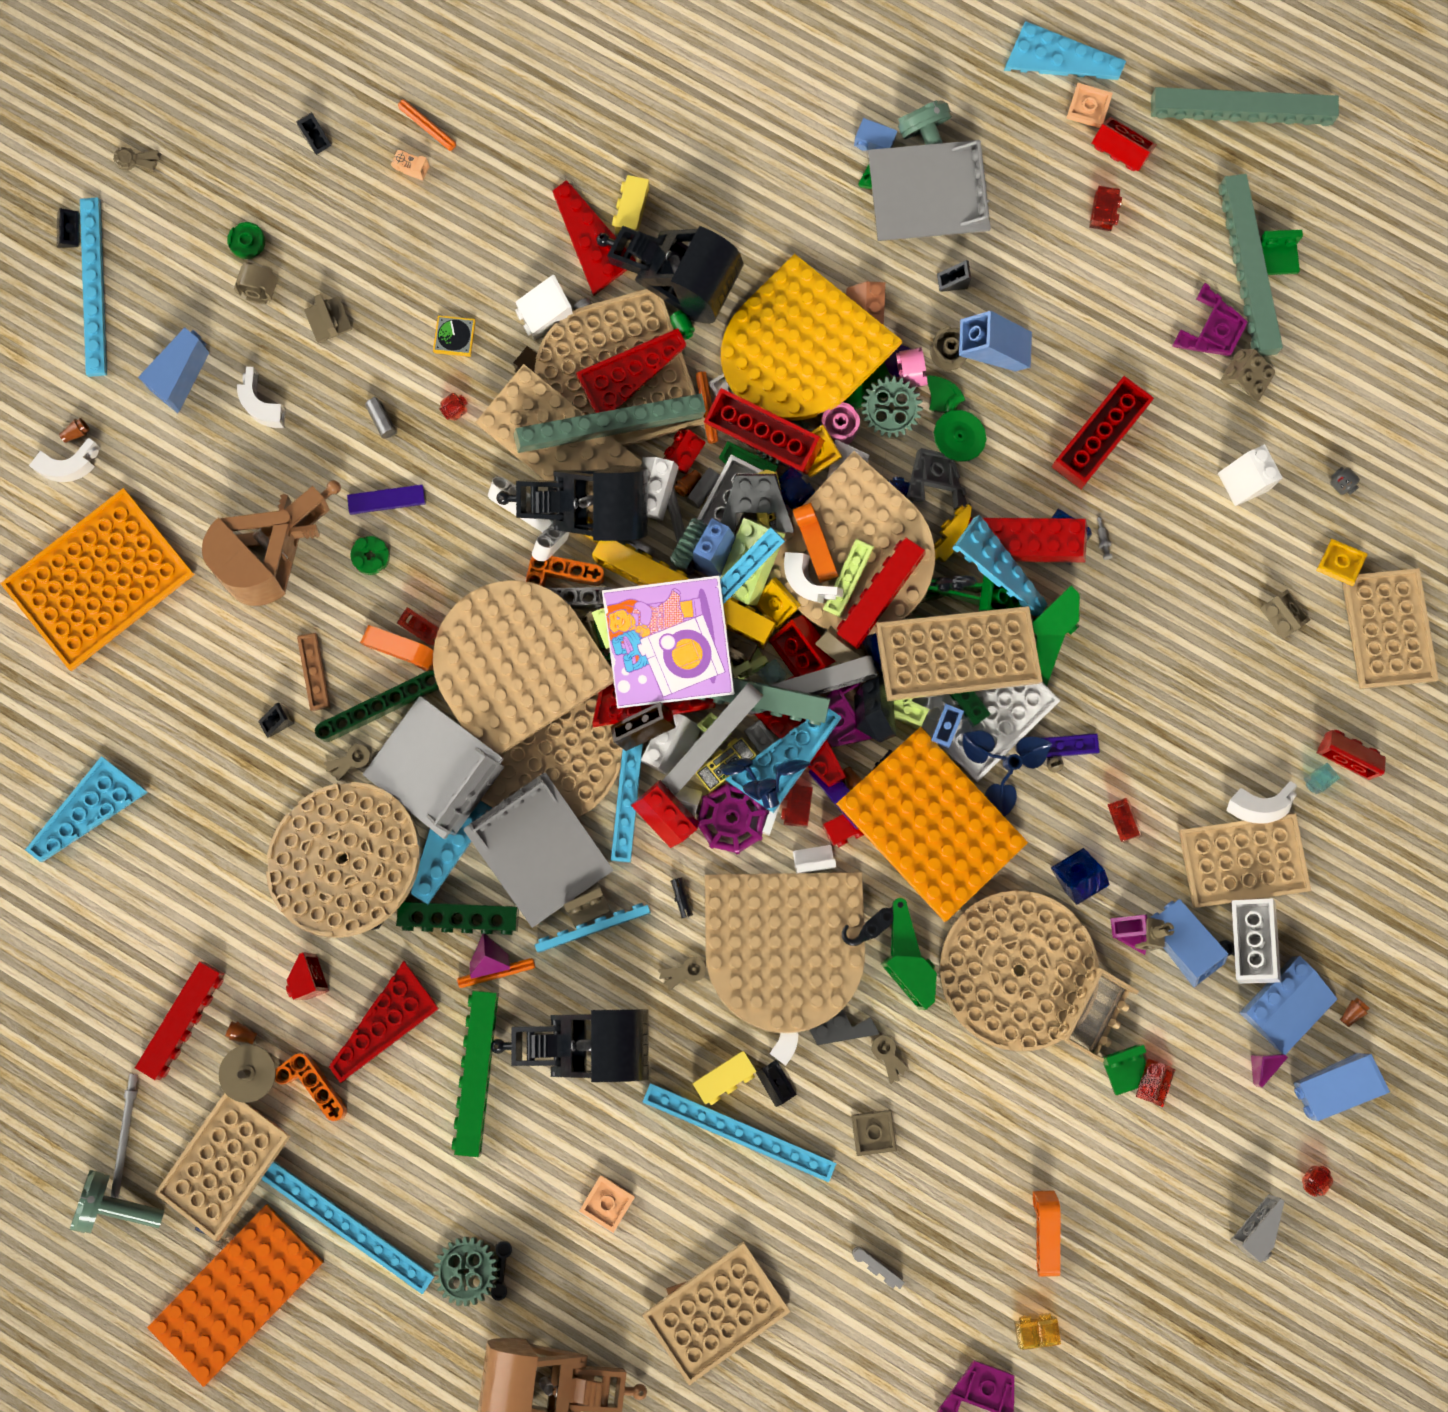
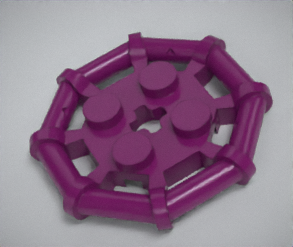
[698,782,769,855]

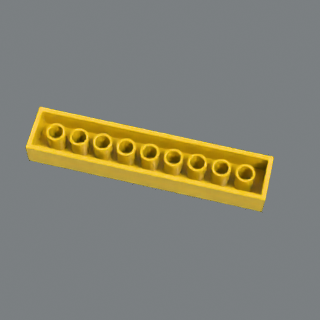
[592,541,775,650]

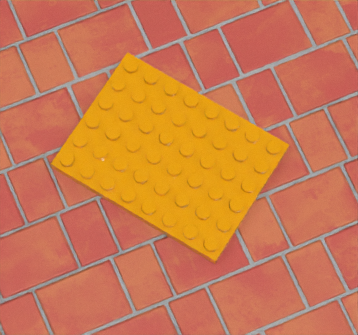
[0,488,195,671]
[836,727,1028,922]

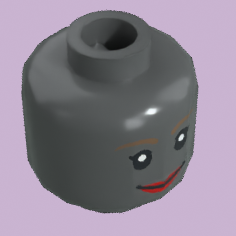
[1330,467,1360,495]

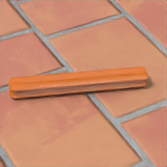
[398,99,456,151]
[696,371,718,444]
[457,958,535,988]

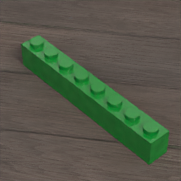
[452,991,499,1157]

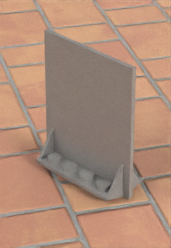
[868,140,991,241]
[362,696,504,839]
[463,773,614,928]

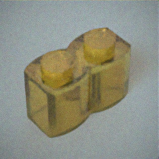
[1014,1313,1061,1350]

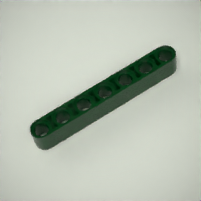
[315,671,439,742]

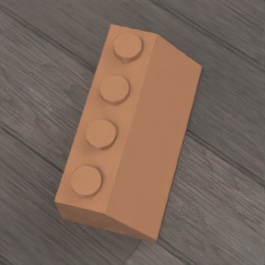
[846,281,886,325]

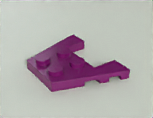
[1172,283,1248,356]
[827,683,873,748]
[937,1360,1015,1412]

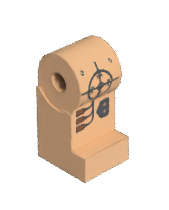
[391,150,430,180]

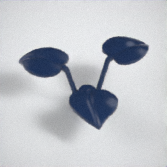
[962,730,1052,817]
[720,758,812,808]

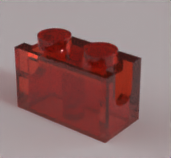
[1089,186,1122,231]
[397,607,440,646]
[781,785,813,828]
[1108,798,1143,843]

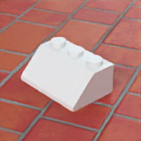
[640,457,679,521]
[641,714,701,775]

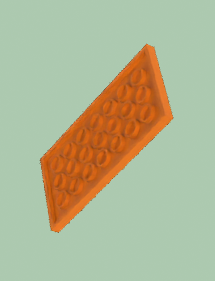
[147,1204,324,1387]

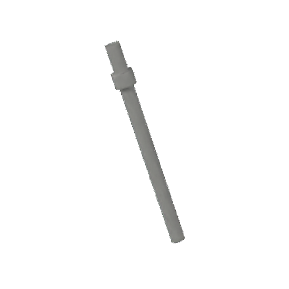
[111,1074,138,1198]

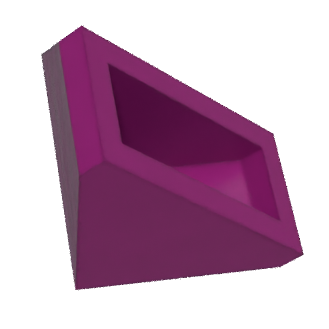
[1110,914,1147,955]
[470,934,510,979]
[1251,1054,1288,1088]

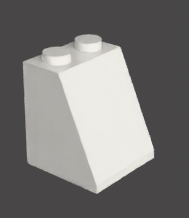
[515,275,573,340]
[1218,444,1283,506]

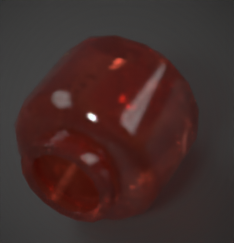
[439,393,468,421]
[1302,1166,1333,1197]

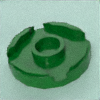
[227,222,265,259]

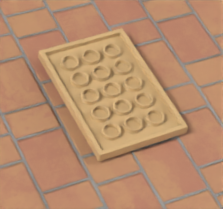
[1342,568,1439,689]
[1179,813,1311,908]
[155,1093,291,1241]
[642,1241,790,1385]

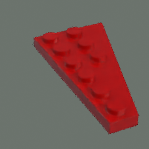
[552,180,636,296]
[576,328,686,413]
[754,676,847,787]
[592,683,716,727]
[329,961,439,1083]

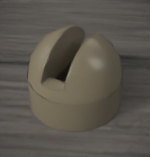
[1047,757,1064,773]

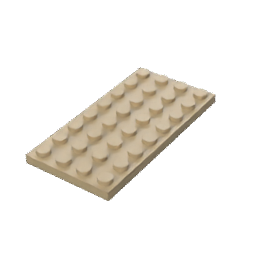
[475,364,643,520]
[875,606,1043,701]

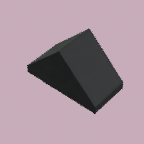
[296,112,332,155]
[937,260,971,292]
[258,703,294,738]

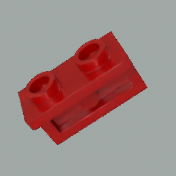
[663,429,706,474]

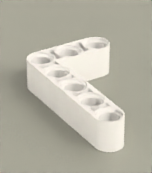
[488,477,570,561]

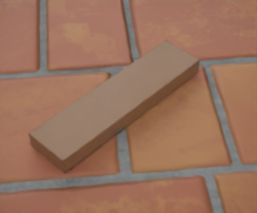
[297,632,331,712]

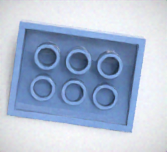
[1239,956,1337,1055]

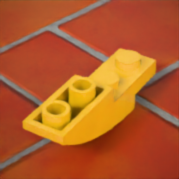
[934,505,972,562]

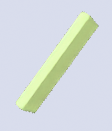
[823,539,874,618]

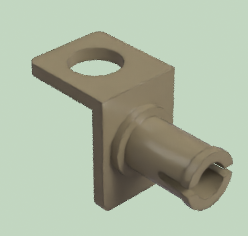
[1135,918,1174,951]

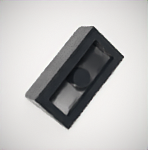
[57,208,79,248]
[756,1059,797,1107]

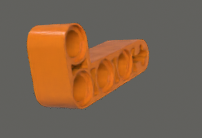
[792,502,839,583]
[526,556,605,587]
[360,625,433,671]
[275,1053,347,1121]
[1033,1190,1061,1277]

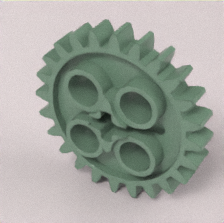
[861,375,923,438]
[433,1237,500,1306]

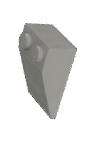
[1230,1194,1284,1263]

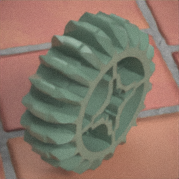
[670,518,708,569]

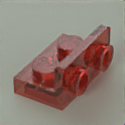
[1136,1059,1176,1107]

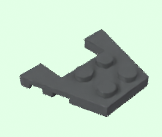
[906,448,972,510]
[721,474,794,533]
[809,1010,879,1045]

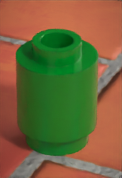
[670,310,695,340]

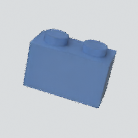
[854,118,897,151]
[931,704,964,749]

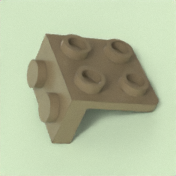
[1221,349,1275,401]
[727,629,758,665]

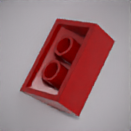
[1091,116,1157,171]
[769,615,837,678]
[1316,730,1386,780]
[631,780,700,848]
[286,952,329,1000]

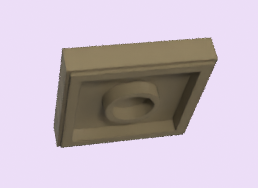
[851,1110,897,1156]

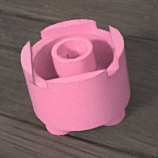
[896,347,928,387]
[821,402,860,445]

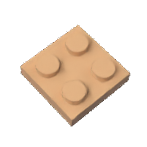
[1066,83,1113,128]
[579,1175,635,1233]

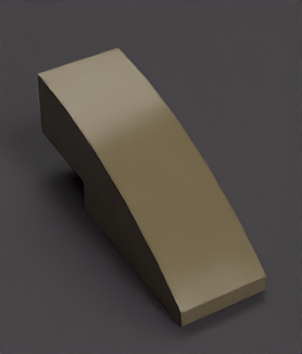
[815,626,875,664]

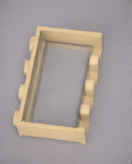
[1056,966,1139,1062]

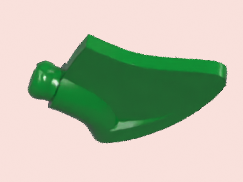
[927,375,965,413]

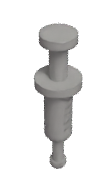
[1097,517,1113,560]

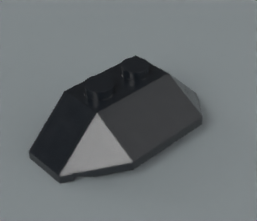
[854,672,896,743]

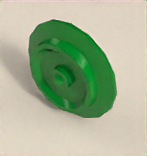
[933,410,987,462]

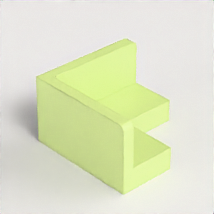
[731,647,769,679]
[893,698,929,729]

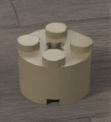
[234,262,278,304]
[930,327,967,372]

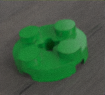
[350,536,390,575]

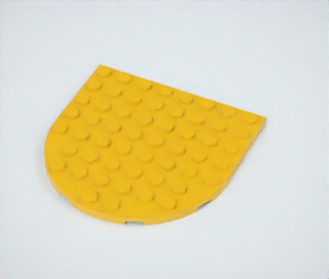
[721,254,902,421]

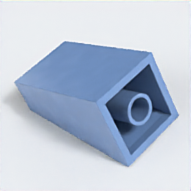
[959,311,1032,371]
[138,327,209,413]
[693,518,736,577]
[1150,899,1228,987]
[1293,1053,1390,1121]

